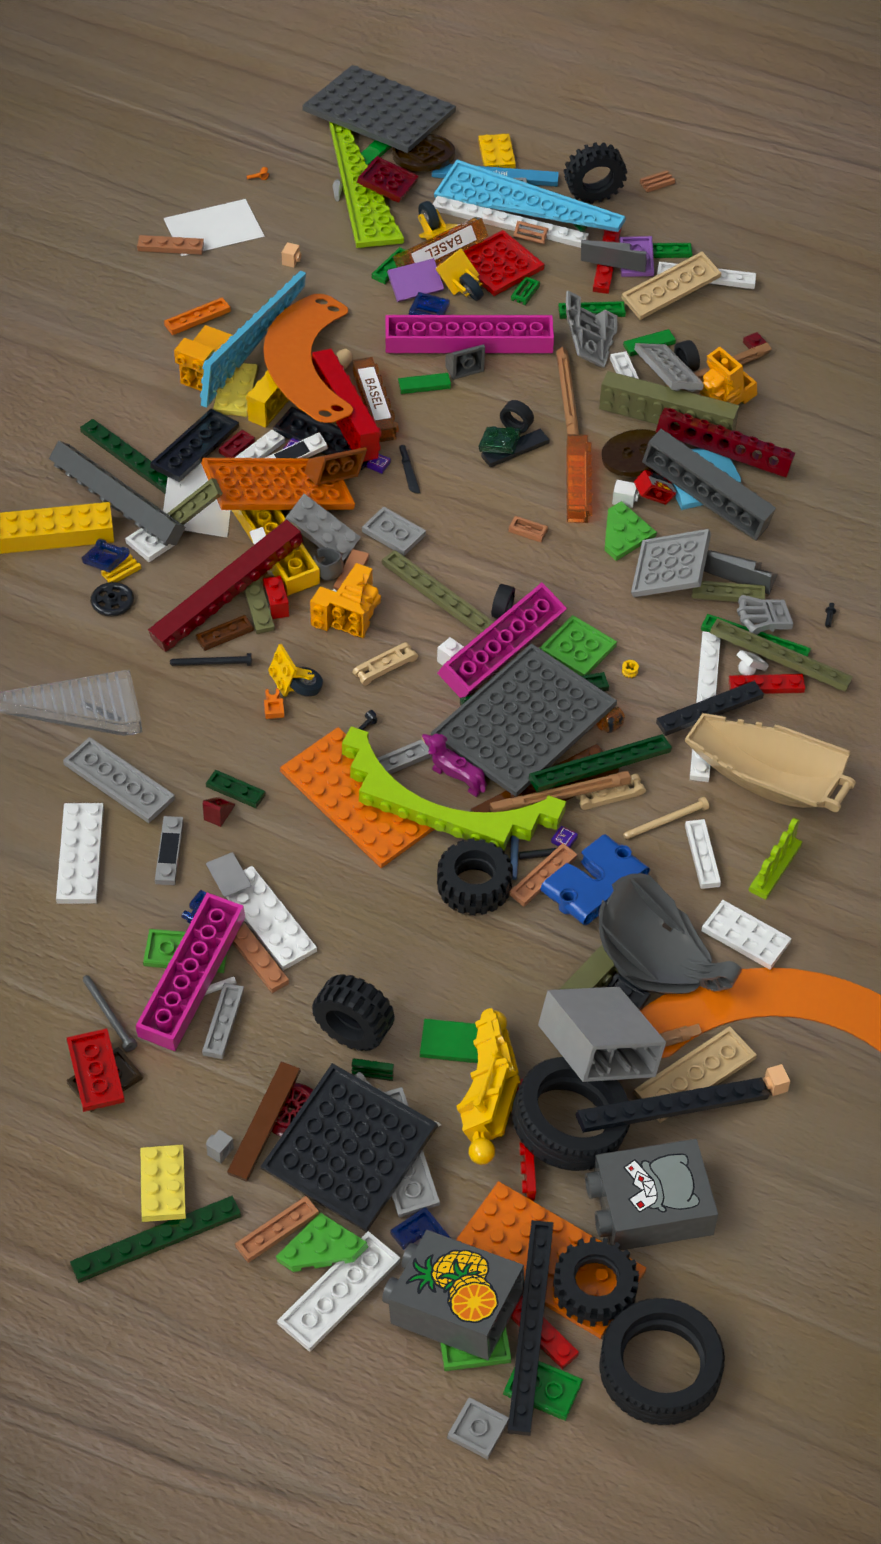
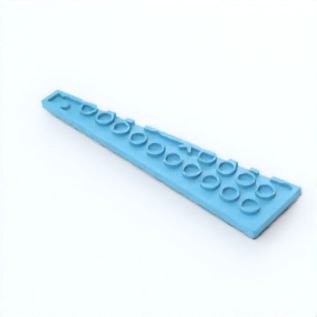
[434,160,626,232]
[200,271,306,408]

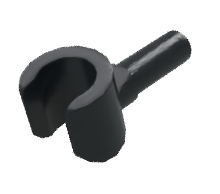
[358,710,377,730]

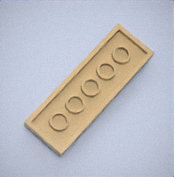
[621,251,721,320]
[634,1026,757,1123]

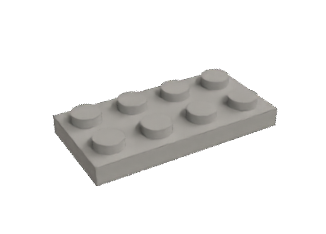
[284,494,361,561]

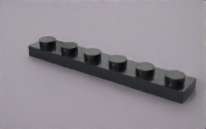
[656,681,764,736]

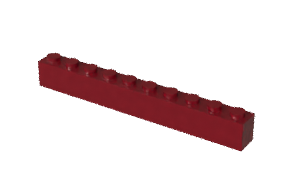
[148,519,303,652]

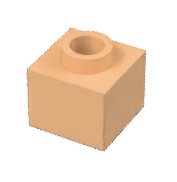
[281,242,302,268]
[763,1064,790,1096]

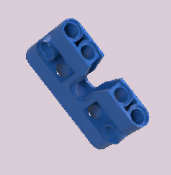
[540,834,650,925]

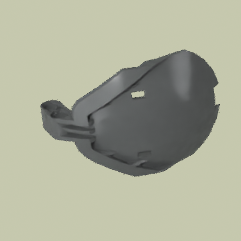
[599,873,742,994]

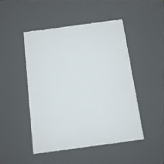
[163,199,264,256]
[163,463,230,537]

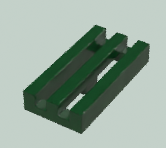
[351,1058,394,1081]

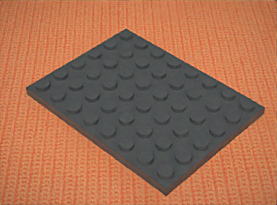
[302,65,456,153]
[431,644,617,797]

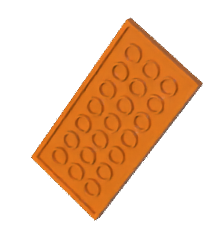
[201,458,355,510]
[280,727,435,868]
[456,1181,646,1339]

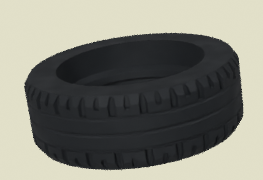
[512,1057,630,1171]
[599,1298,725,1425]

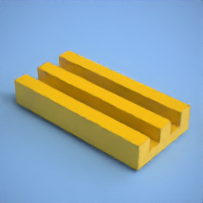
[101,554,141,582]

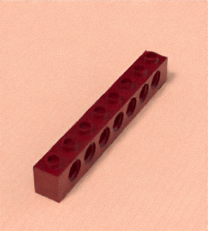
[656,408,795,478]

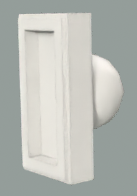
[737,650,769,675]

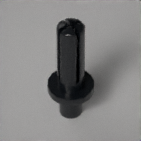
[825,603,836,628]

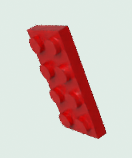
[66,1028,125,1112]

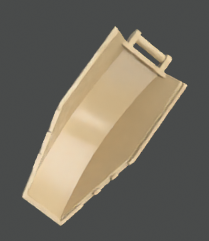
[685,713,856,812]

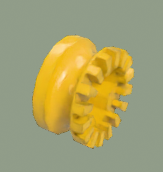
[622,660,639,678]

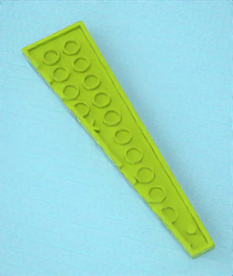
[329,121,404,248]

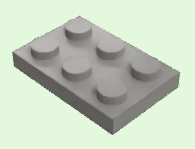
[362,507,426,556]

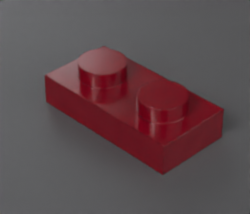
[219,429,255,458]

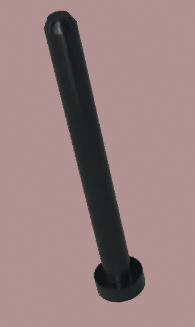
[170,653,252,666]

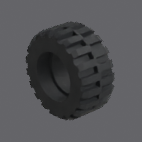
[437,839,513,915]
[312,974,395,1051]

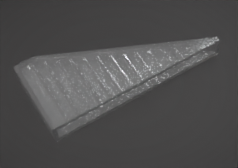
[0,669,143,736]

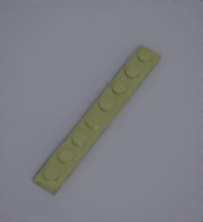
[382,550,494,635]
[710,618,853,692]

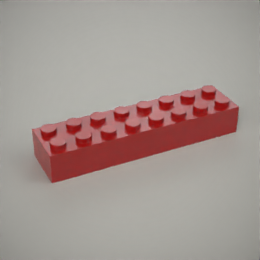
[312,349,381,462]

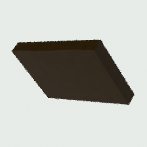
[67,1047,143,1112]

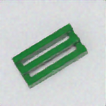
[511,277,540,305]

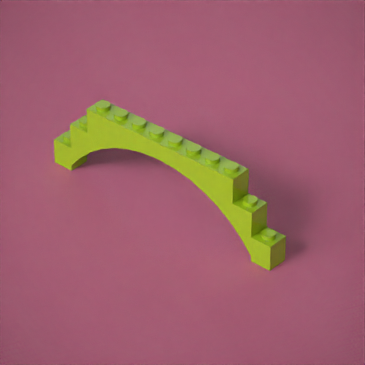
[342,726,566,850]

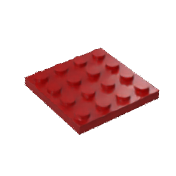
[463,230,545,296]

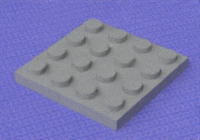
[631,529,711,597]

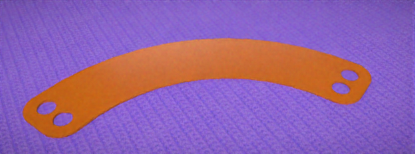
[263,294,353,423]
[640,968,881,1058]

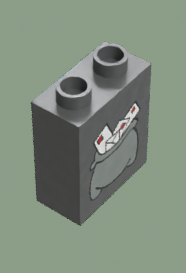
[585,1139,718,1250]

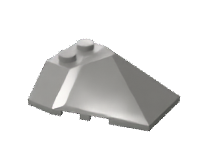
[566,291,617,368]

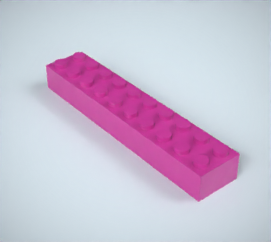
[385,315,554,353]

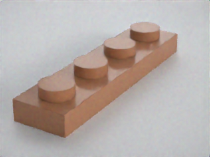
[137,235,204,255]
[510,843,578,907]
[232,924,289,993]
[235,1196,319,1263]

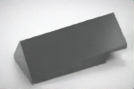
[581,240,648,272]
[704,550,778,595]

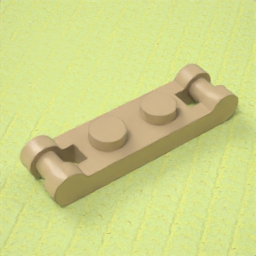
[353,642,418,686]
[576,774,646,810]

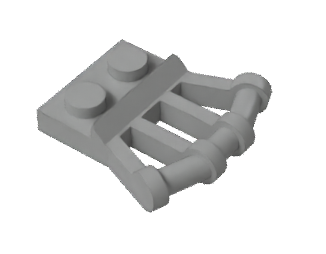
[737,595,793,635]

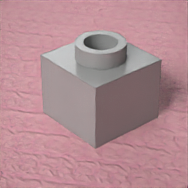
[206,1129,234,1164]

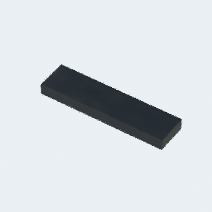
[481,428,549,468]

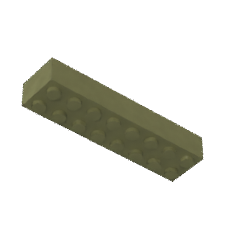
[599,371,739,431]

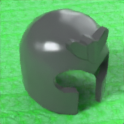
[313,547,344,581]

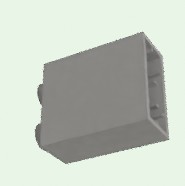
[538,987,666,1082]

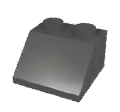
[445,344,485,380]

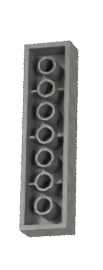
[642,429,776,541]

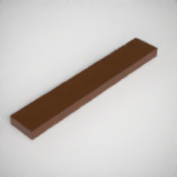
[227,1061,301,1182]

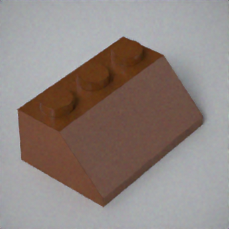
[304,447,367,486]

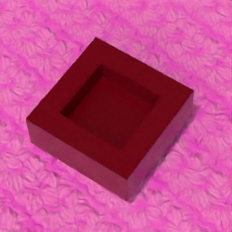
[743,332,767,349]

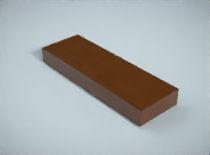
[196,615,254,651]

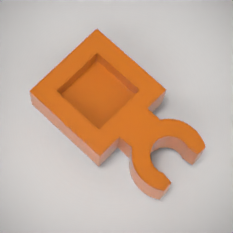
[264,688,284,719]

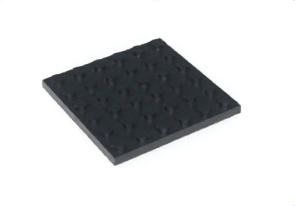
[261,1063,438,1232]

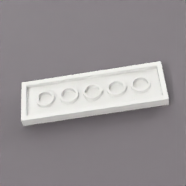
[56,803,104,904]
[226,866,317,971]
[277,1231,401,1352]

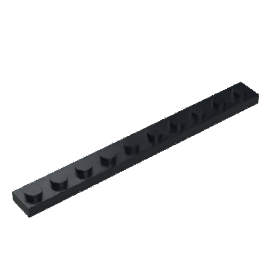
[575,1077,770,1133]
[508,1220,553,1436]

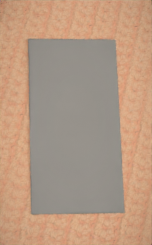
[206,852,252,897]

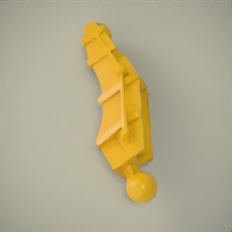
[456,1008,521,1165]

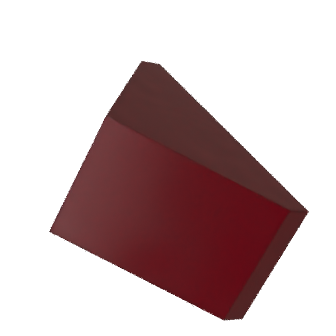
[203,797,235,827]

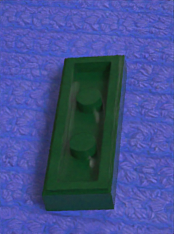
[206,770,266,808]

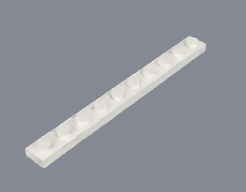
[433,196,589,248]
[690,631,720,782]

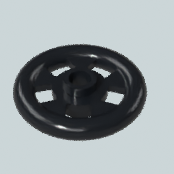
[90,582,134,616]

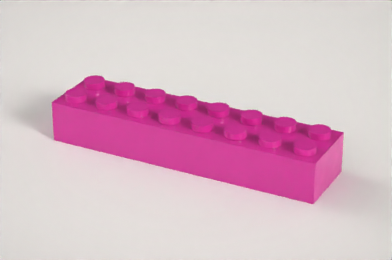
[437,582,567,698]
[136,892,245,1051]

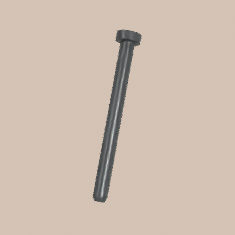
[83,975,137,1052]

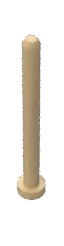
[623,797,709,839]

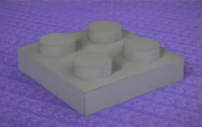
[447,1397,509,1460]

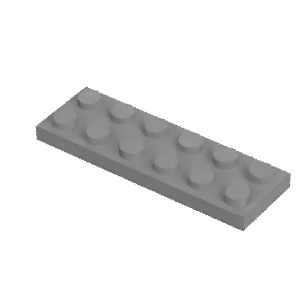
[634,343,704,391]
[63,737,175,823]
[384,1087,440,1218]

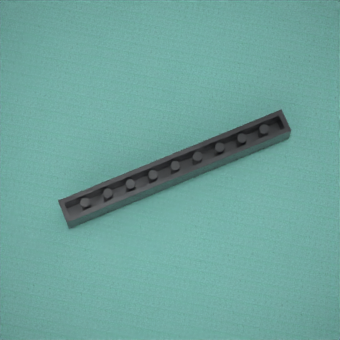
[49,440,186,546]

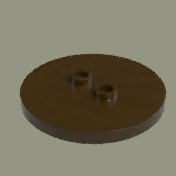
[392,134,455,171]
[601,429,656,477]

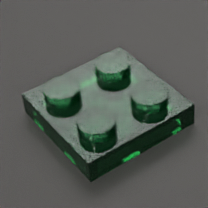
[479,426,521,453]

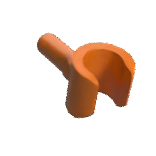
[247,167,269,180]

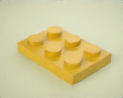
[478,134,516,169]

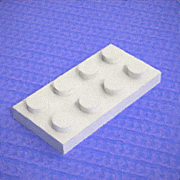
[701,900,792,970]

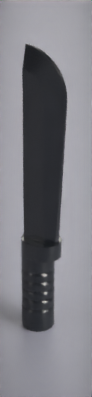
[399,445,420,493]

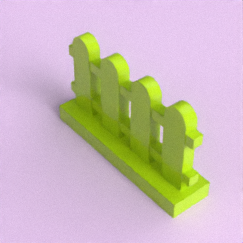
[749,818,803,900]

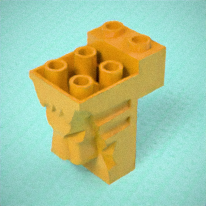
[174,325,233,391]
[698,347,757,405]
[310,563,381,638]

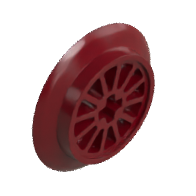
[272,1082,313,1136]

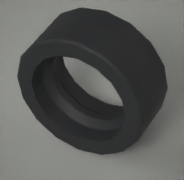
[674,340,700,372]
[500,400,534,434]
[491,584,515,618]

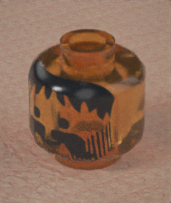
[597,707,625,733]

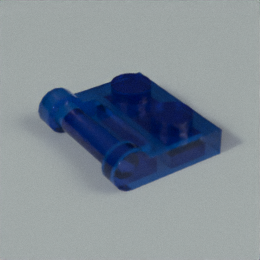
[409,292,450,315]
[81,539,130,573]

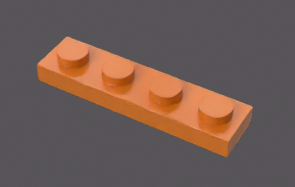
[164,297,231,335]

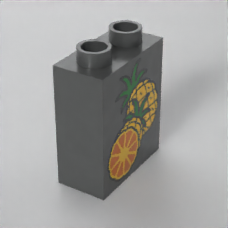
[382,1230,524,1360]

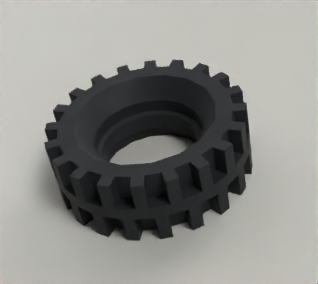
[564,142,628,204]
[553,1237,639,1327]

